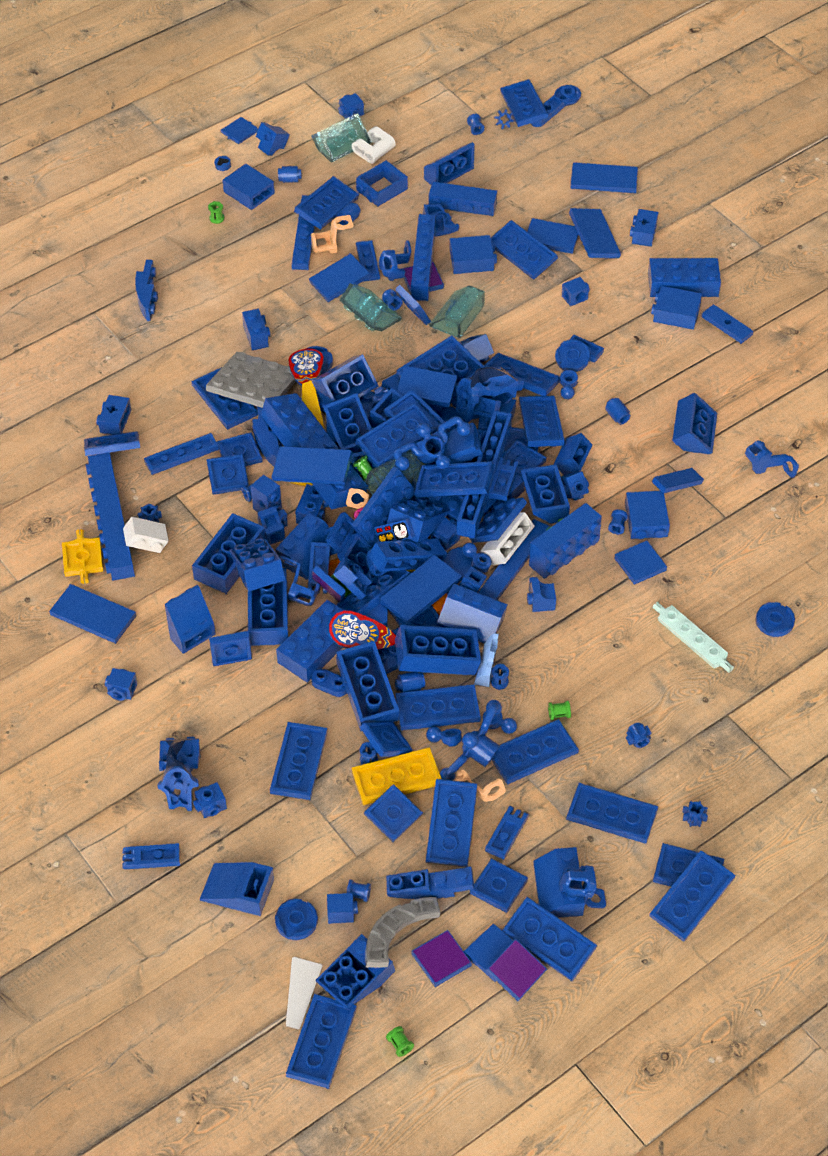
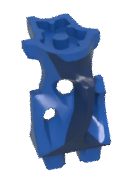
[455,366,524,422]
[158,736,201,811]

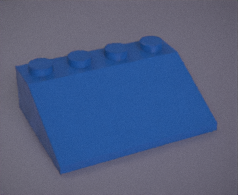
[396,336,485,413]

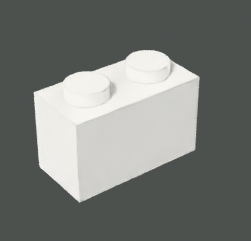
[123,517,169,553]

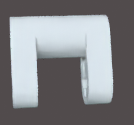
[352,126,396,164]

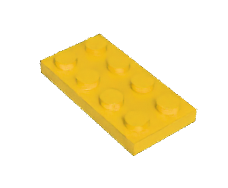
[351,747,441,806]

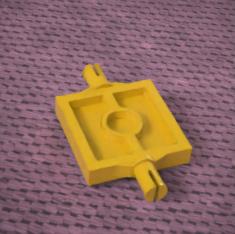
[62,529,103,584]

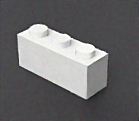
[480,512,534,565]

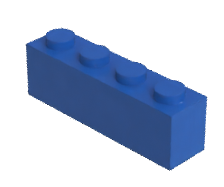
[429,182,497,216]

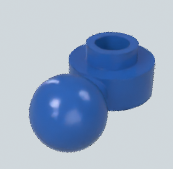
[560,370,578,400]
[462,543,492,573]
[482,711,517,734]
[426,727,462,747]

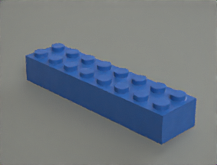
[261,393,368,510]

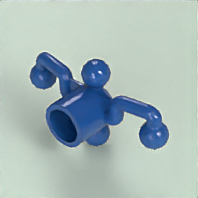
[394,416,471,471]
[440,700,502,781]

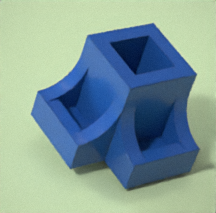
[255,122,290,156]
[257,506,288,545]
[527,577,556,612]

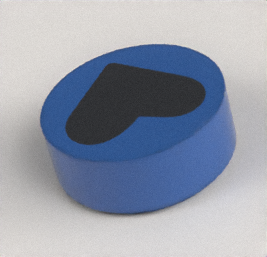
[214,156,231,171]

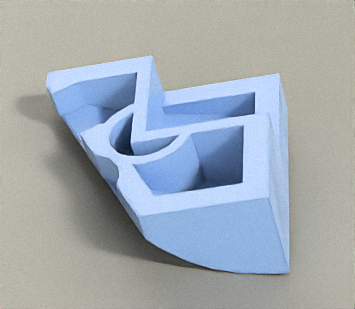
[474,633,499,687]

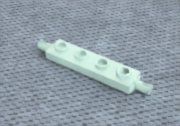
[652,602,734,673]

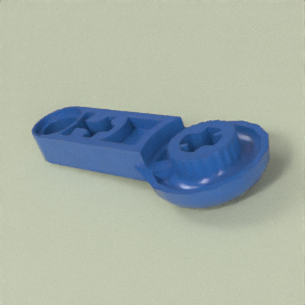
[531,85,581,127]

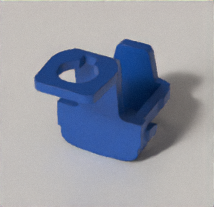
[379,240,411,281]
[745,440,799,478]
[280,556,321,606]
[559,865,606,908]

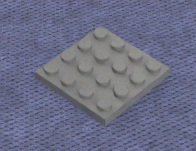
[206,352,296,408]

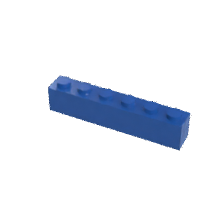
[411,214,436,301]

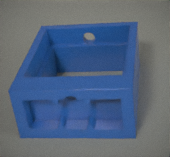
[356,160,408,207]

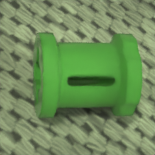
[208,201,224,224]
[353,456,377,480]
[548,701,571,720]
[386,1026,414,1057]

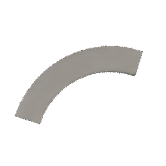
[365,897,440,968]

